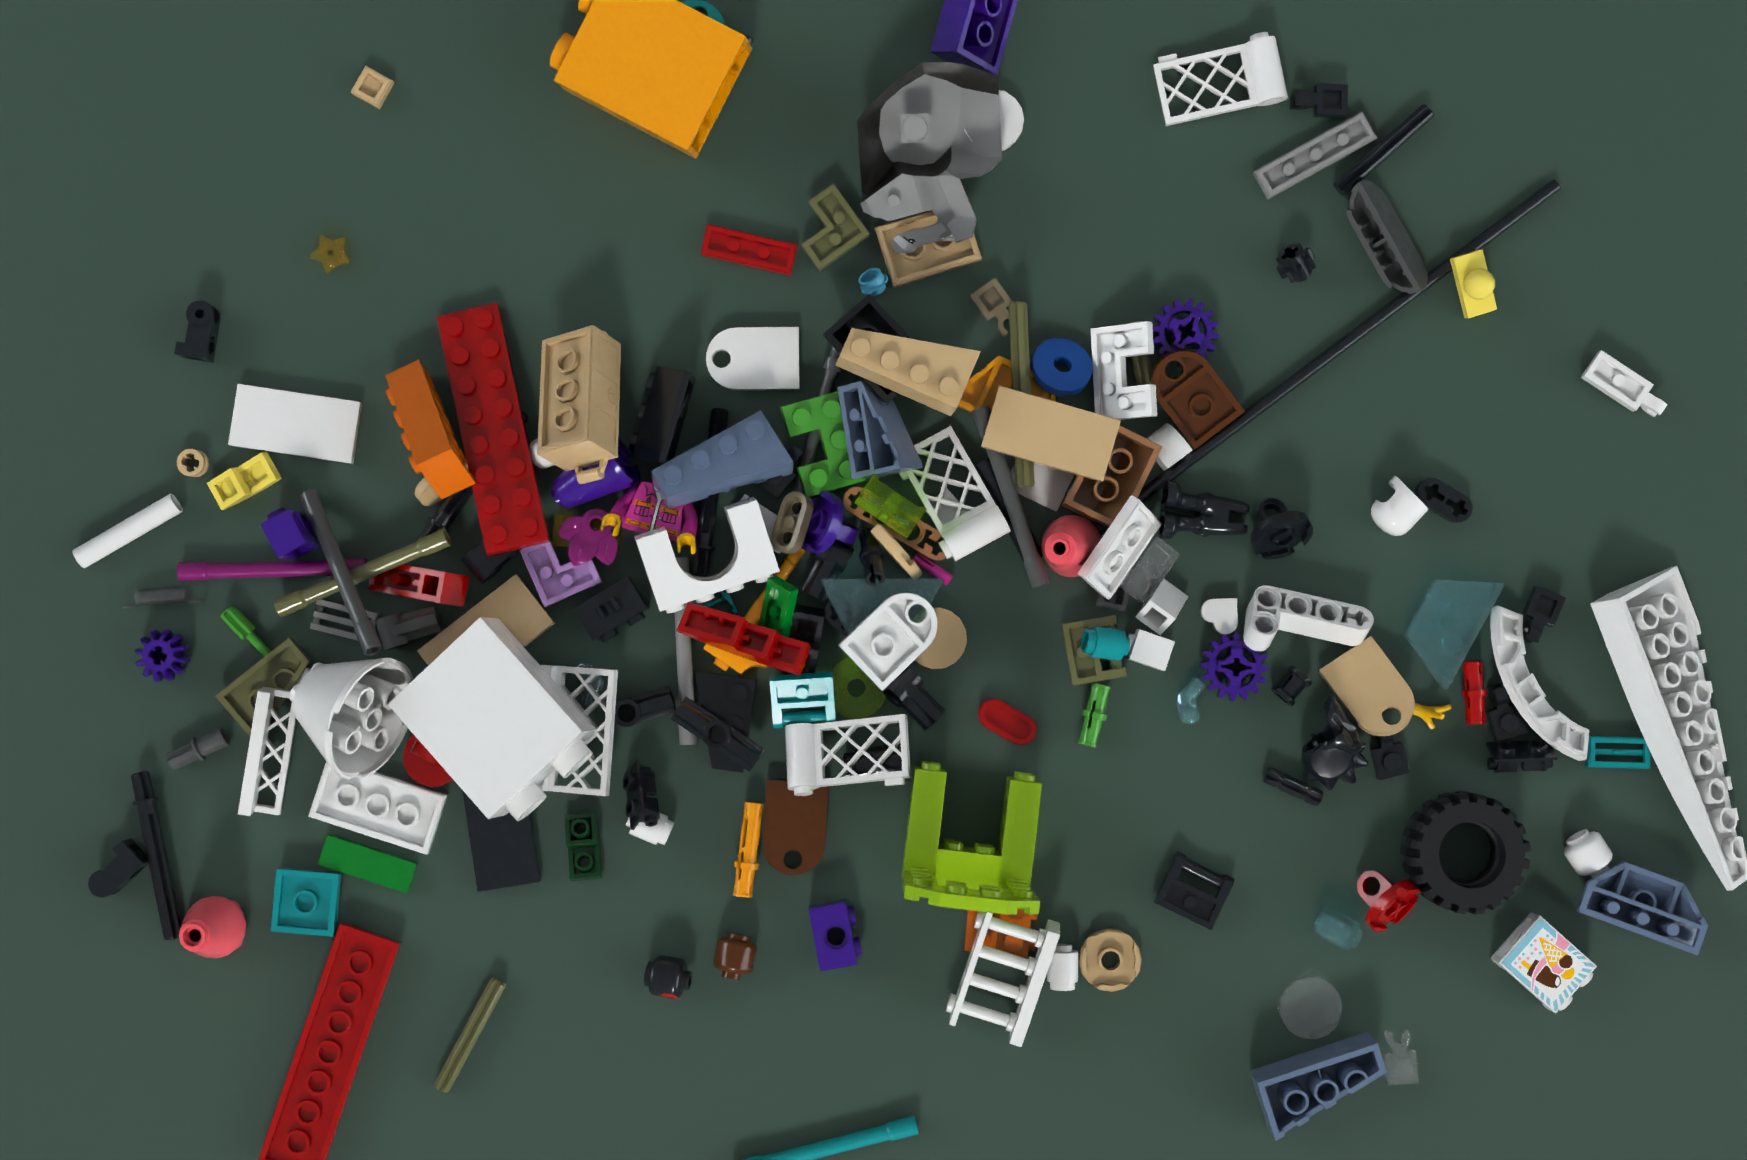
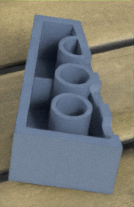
[651,410,793,509]
[1249,1032,1387,1141]

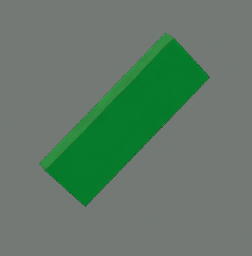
[318,834,418,894]

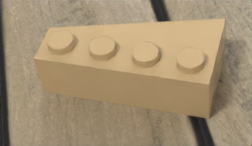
[835,328,981,416]

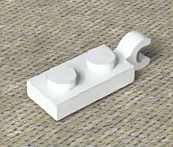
[1581,350,1668,417]

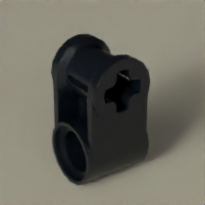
[461,541,521,584]

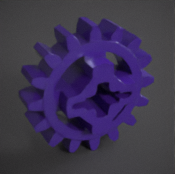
[1153,299,1219,367]
[1199,633,1269,701]

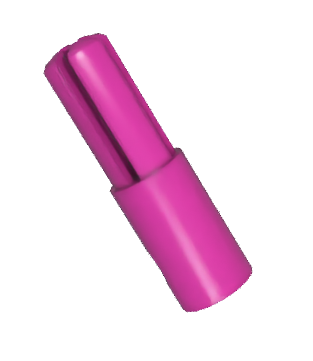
[913,553,953,586]

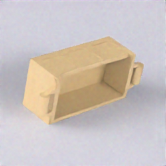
[537,325,621,484]

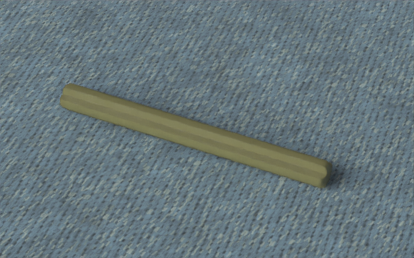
[1009,301,1035,488]

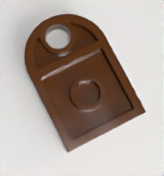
[1150,349,1245,449]
[763,779,829,875]

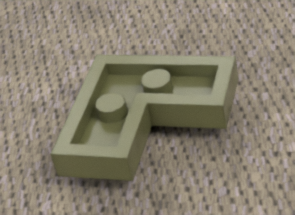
[801,183,870,272]

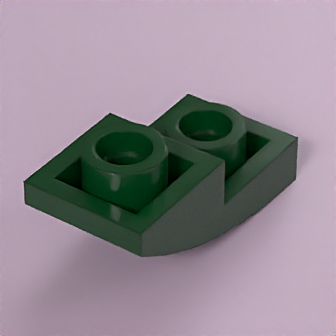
[564,812,603,882]

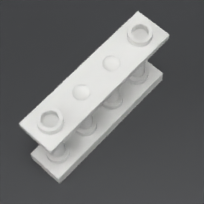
[946,911,1060,1047]

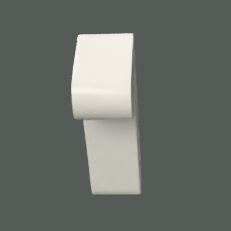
[1243,585,1374,651]

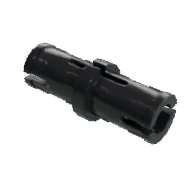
[858,528,885,586]

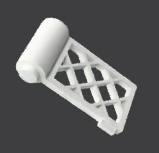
[1153,32,1288,126]
[899,426,1011,562]
[785,714,911,796]

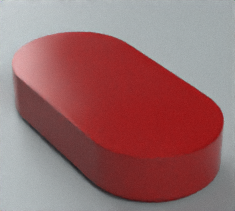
[978,698,1037,745]

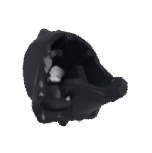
[1302,693,1368,790]

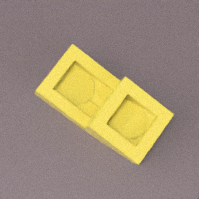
[207,452,282,510]

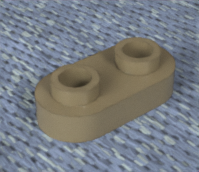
[771,491,814,554]

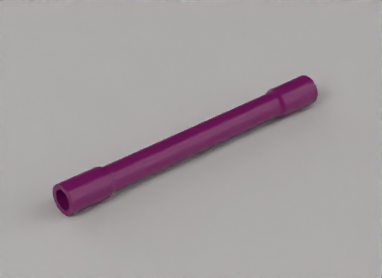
[177,558,368,581]

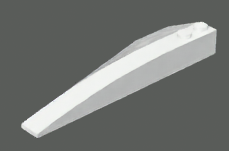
[1590,566,1747,891]

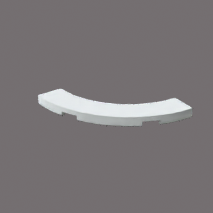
[1490,606,1589,761]

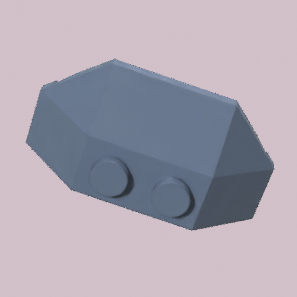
[1576,861,1708,956]

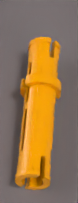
[732,802,764,898]

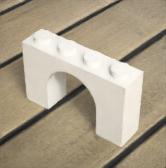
[634,497,780,614]

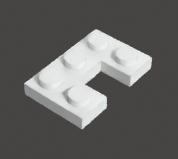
[1091,321,1157,420]

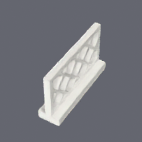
[538,665,618,796]

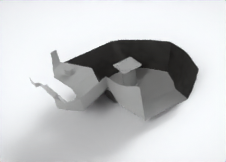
[857,62,1003,253]

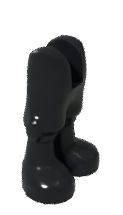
[1159,480,1250,539]

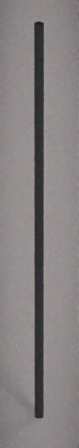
[1094,179,1561,534]

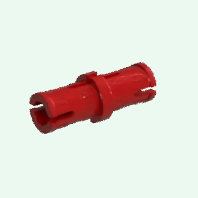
[1461,660,1487,725]

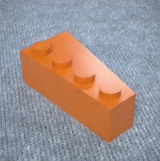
[385,359,476,500]

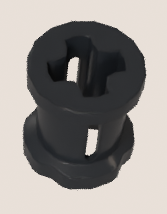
[1271,666,1313,707]

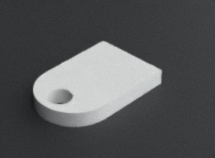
[706,327,800,391]
[838,593,937,691]

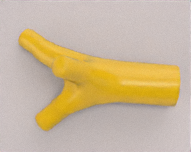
[1413,703,1451,730]

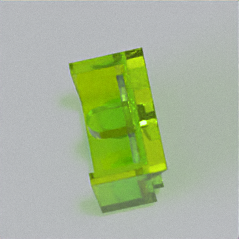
[854,474,926,538]

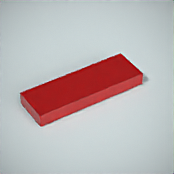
[700,224,798,276]

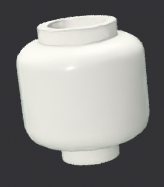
[1564,829,1613,878]

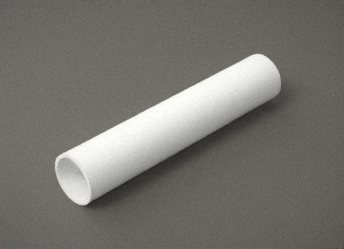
[72,493,183,568]

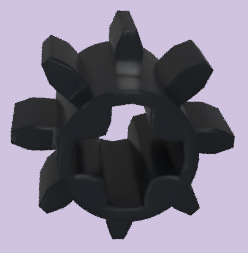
[1276,243,1316,283]

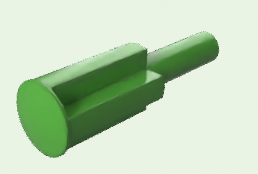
[220,605,271,657]

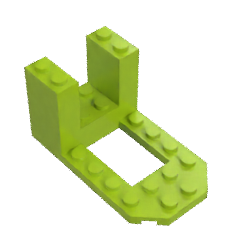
[901,760,1042,915]

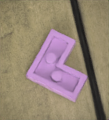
[519,538,603,607]

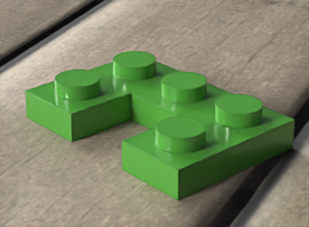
[780,391,866,497]

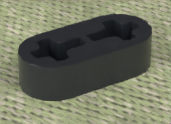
[1415,478,1473,523]

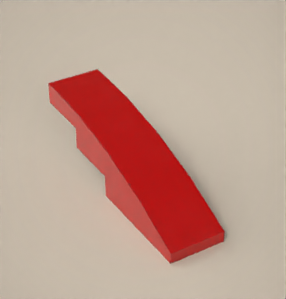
[677,602,811,676]

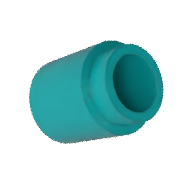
[1081,626,1130,661]

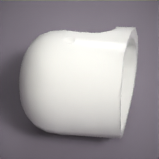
[1371,476,1428,536]

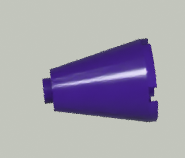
[551,438,641,508]

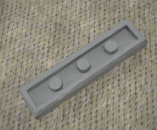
[1253,112,1377,200]

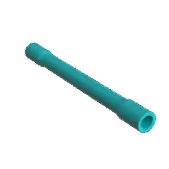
[742,1116,919,1160]

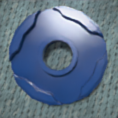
[1030,338,1093,396]

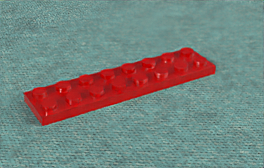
[437,302,550,556]
[258,922,402,1160]

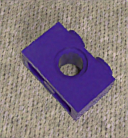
[808,899,863,972]

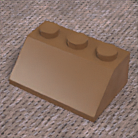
[1061,426,1163,527]

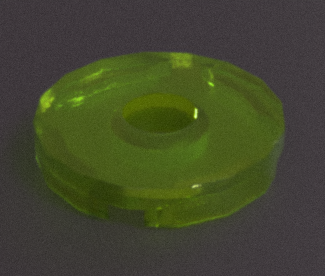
[831,658,885,719]

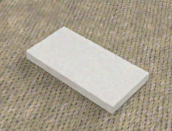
[228,384,363,464]
[308,762,448,855]

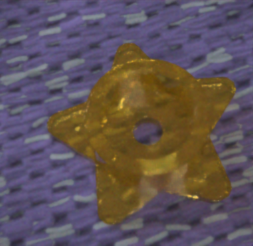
[310,234,350,274]

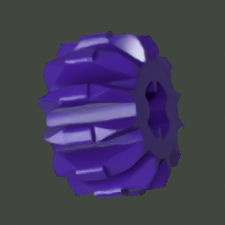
[134,629,191,682]

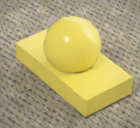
[1450,249,1497,319]

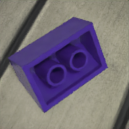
[930,0,1018,75]

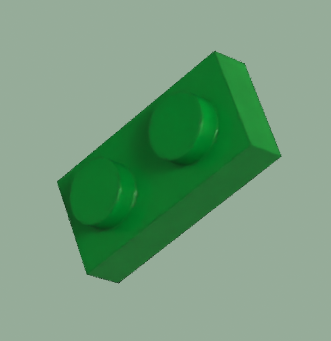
[759,576,798,637]

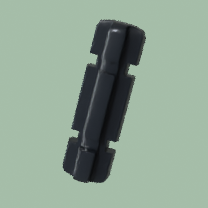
[1263,767,1323,806]

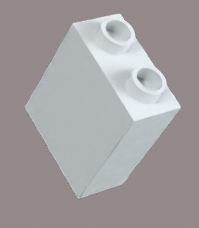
[387,617,597,822]

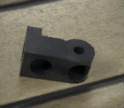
[174,300,220,363]
[88,838,149,898]

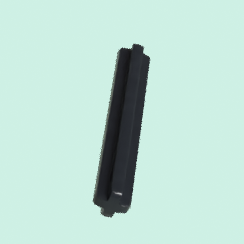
[1334,104,1434,196]

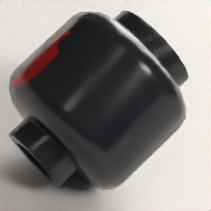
[644,955,692,999]

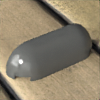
[1347,180,1428,294]

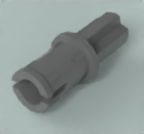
[166,727,230,770]

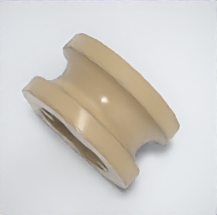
[177,449,209,477]

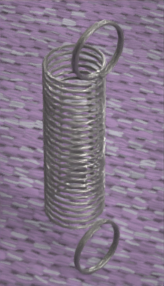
[122,586,204,608]

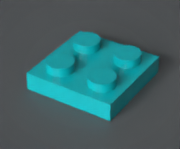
[271,868,342,937]

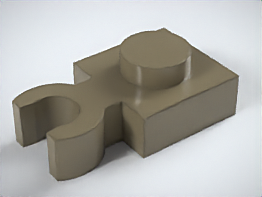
[969,278,1013,337]

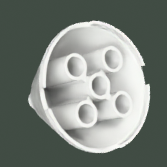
[289,658,414,780]

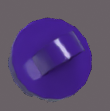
[802,491,859,554]

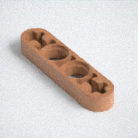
[843,487,946,561]

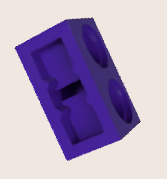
[260,507,321,560]

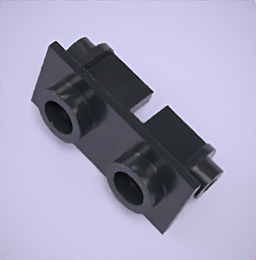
[1486,739,1558,773]
[623,760,660,830]

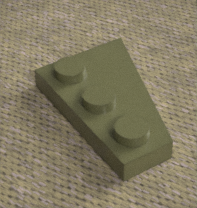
[215,636,311,737]

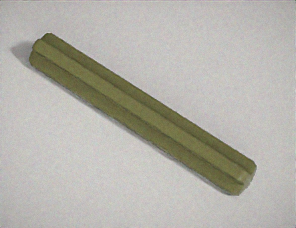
[434,977,506,1093]

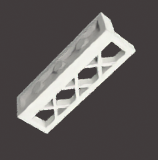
[238,686,296,816]

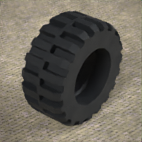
[1401,791,1531,915]

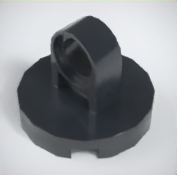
[1250,498,1313,559]

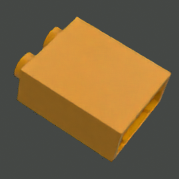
[550,0,753,159]

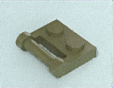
[1061,615,1127,686]

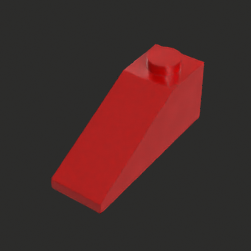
[368,564,469,607]

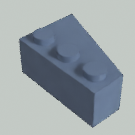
[837,381,923,480]

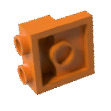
[964,909,1038,958]

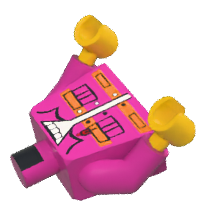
[600,481,698,554]

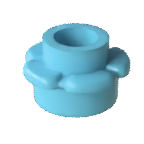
[858,268,888,296]

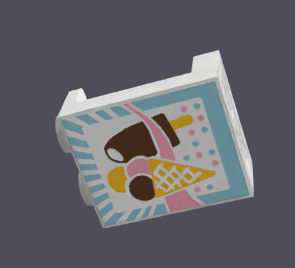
[1490,912,1597,1014]

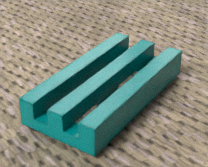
[1585,736,1651,769]

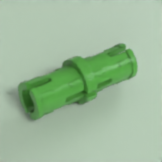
[1078,683,1111,748]

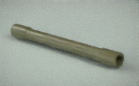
[274,528,452,617]

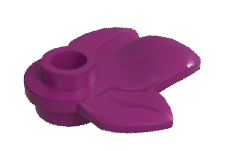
[558,508,618,566]

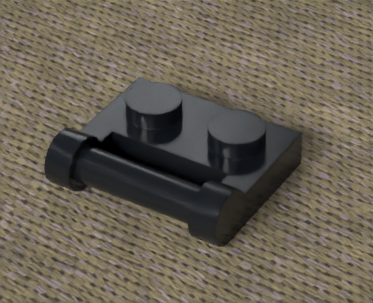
[1153,851,1235,930]

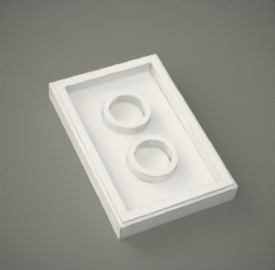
[1077,495,1161,600]

